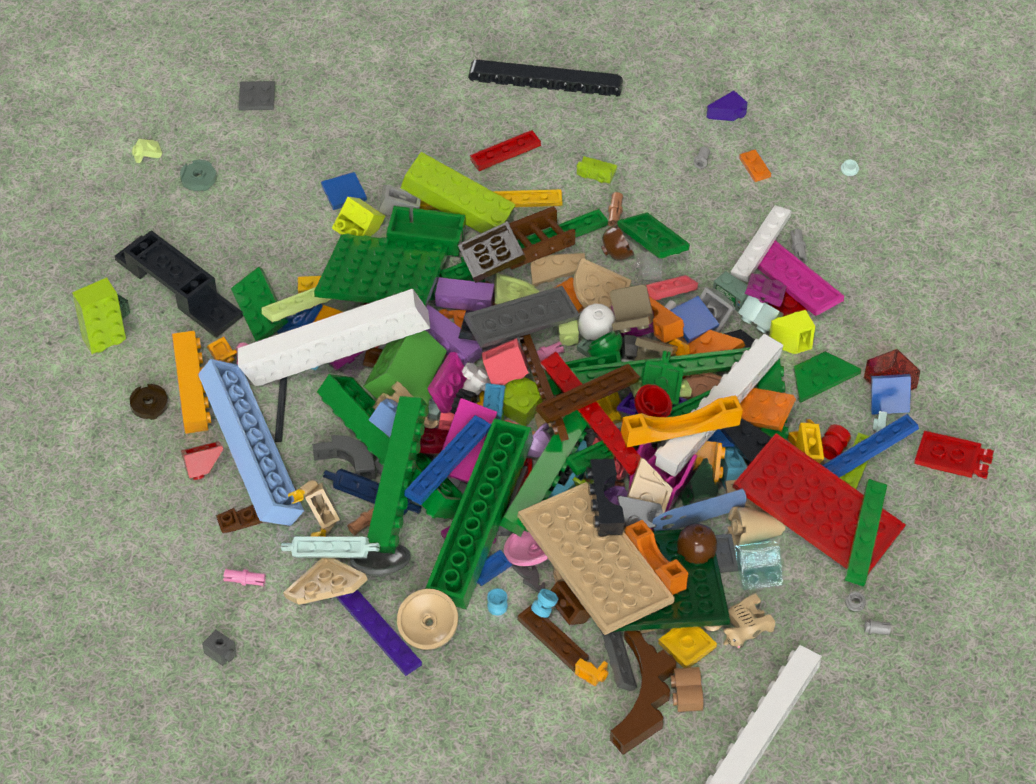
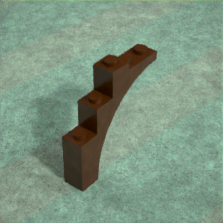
[610,630,677,755]

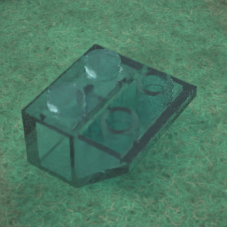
[735,541,783,590]

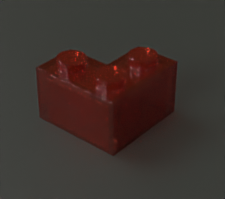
[863,349,921,390]

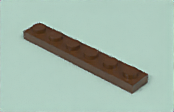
[536,364,640,424]

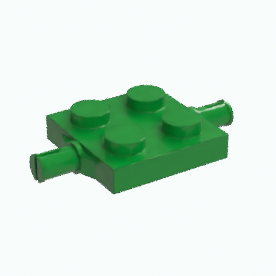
[641,351,684,406]

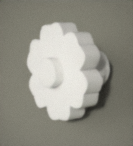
[462,363,491,395]

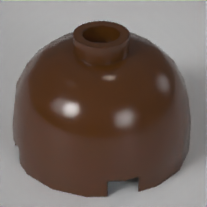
[601,223,634,261]
[677,523,717,564]

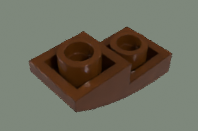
[216,505,263,533]

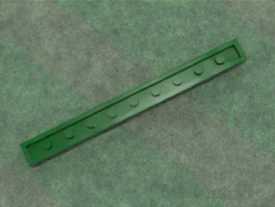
[439,209,608,281]
[570,347,751,384]
[566,390,711,476]

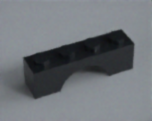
[586,459,625,536]

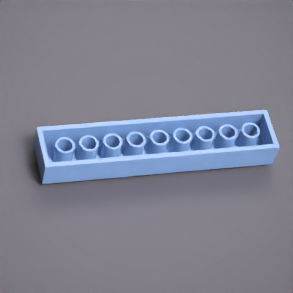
[198,359,304,526]

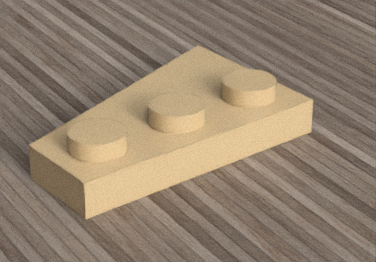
[530,253,585,287]

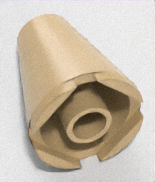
[728,506,786,547]

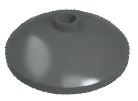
[350,545,411,577]

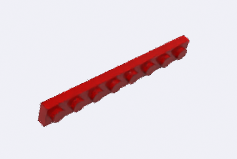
[540,351,641,476]

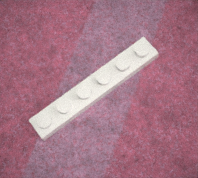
[731,205,791,282]

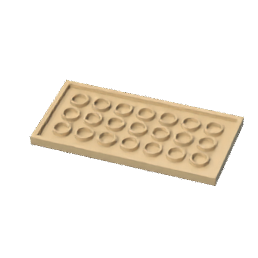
[518,482,675,635]

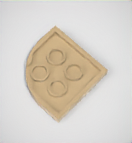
[573,257,631,310]

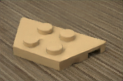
[623,458,673,531]

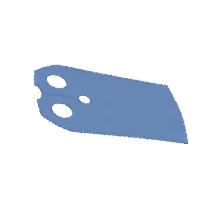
[653,489,747,531]

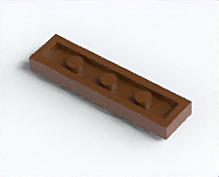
[517,604,589,672]

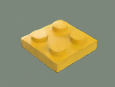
[658,627,717,668]

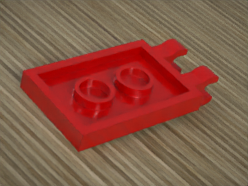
[914,430,994,479]

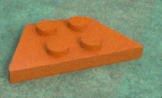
[682,330,745,379]

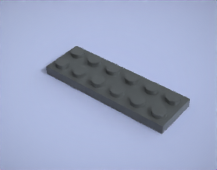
[464,286,580,348]

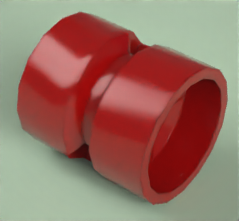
[821,424,851,460]

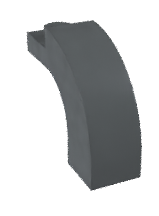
[312,435,376,480]

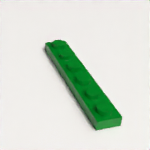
[844,479,887,587]

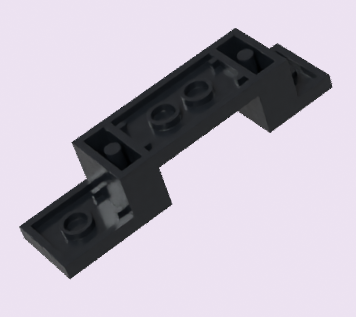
[114,230,243,338]

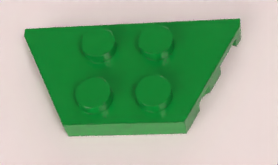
[794,351,861,403]

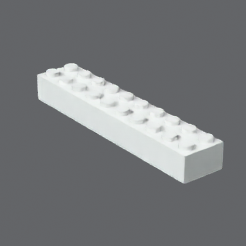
[238,289,430,386]

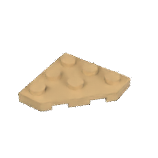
[283,558,368,605]

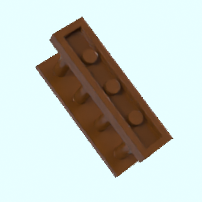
[509,206,575,270]

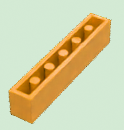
[172,330,211,434]

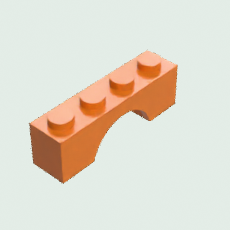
[649,296,684,343]
[625,520,688,595]

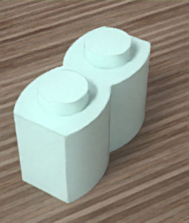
[738,295,783,334]

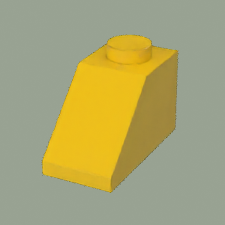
[795,423,824,464]

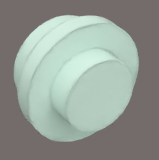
[841,159,859,176]

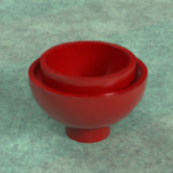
[634,384,672,417]

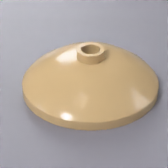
[397,589,458,650]

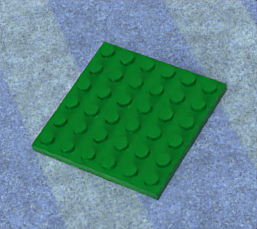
[314,234,449,307]

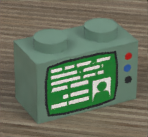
[713,271,748,312]

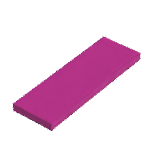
[743,240,844,316]

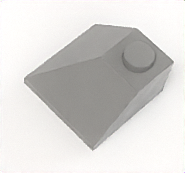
[700,287,735,333]

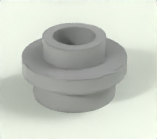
[845,591,866,611]

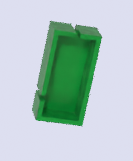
[386,206,466,257]

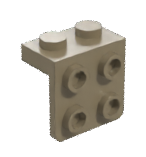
[610,284,654,333]

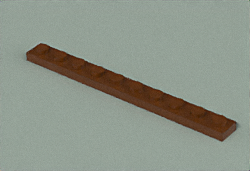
[519,334,569,442]

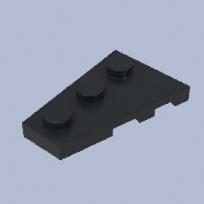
[720,418,772,465]

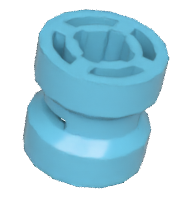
[487,588,508,616]
[531,589,558,618]

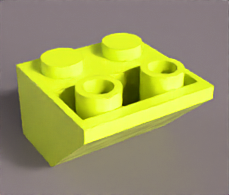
[332,197,386,237]
[769,310,815,354]

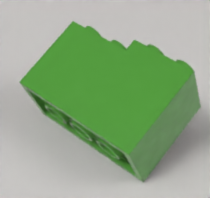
[363,330,447,406]

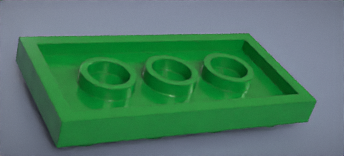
[617,212,690,259]
[231,267,288,342]

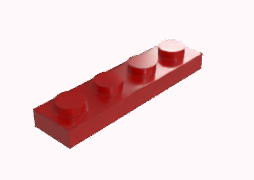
[470,130,541,171]

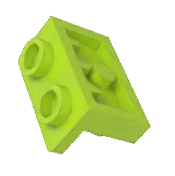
[577,156,617,184]

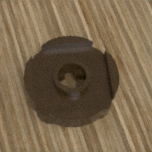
[129,384,168,420]

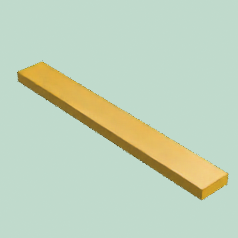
[419,189,562,210]

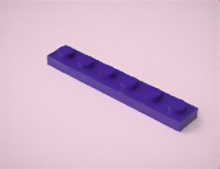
[336,590,422,676]

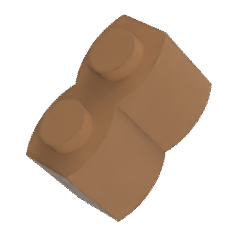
[670,667,703,712]

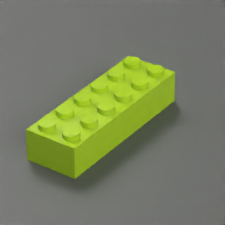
[400,152,516,233]

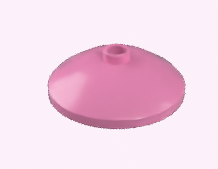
[504,531,548,566]

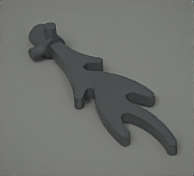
[512,564,553,607]

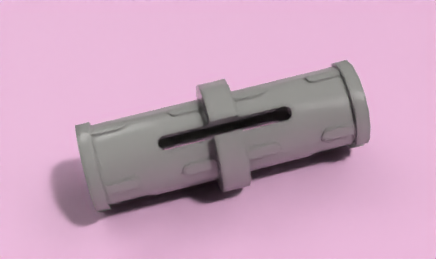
[790,228,807,262]

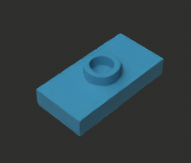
[483,383,505,420]

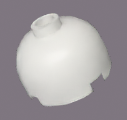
[578,304,616,340]

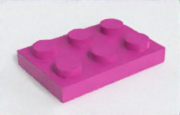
[427,352,467,413]

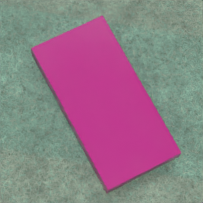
[442,398,497,483]

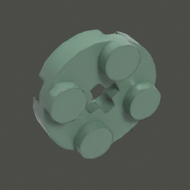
[180,160,217,191]

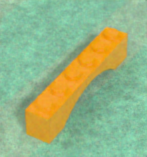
[621,395,743,447]

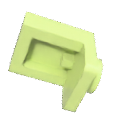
[132,139,163,163]

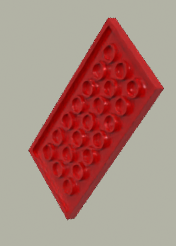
[732,433,906,576]

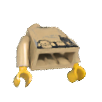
[288,480,340,537]

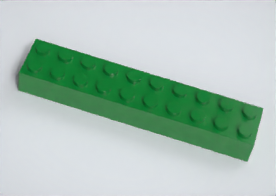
[317,374,463,519]
[425,418,534,610]

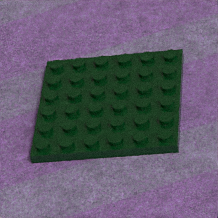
[613,529,730,632]

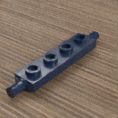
[323,468,422,515]

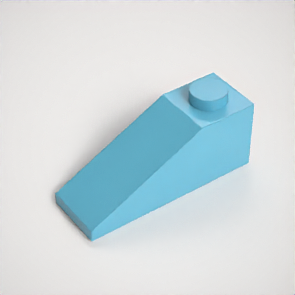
[720,446,747,489]

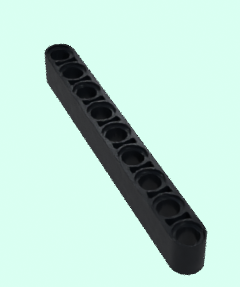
[468,60,623,97]

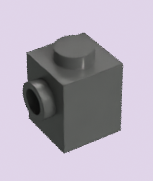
[202,629,236,666]

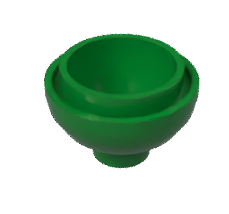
[587,331,622,357]

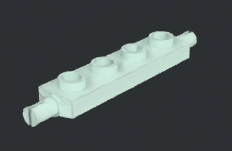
[281,537,380,558]

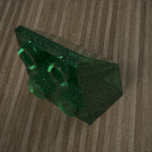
[680,458,718,506]

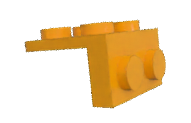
[692,441,725,482]

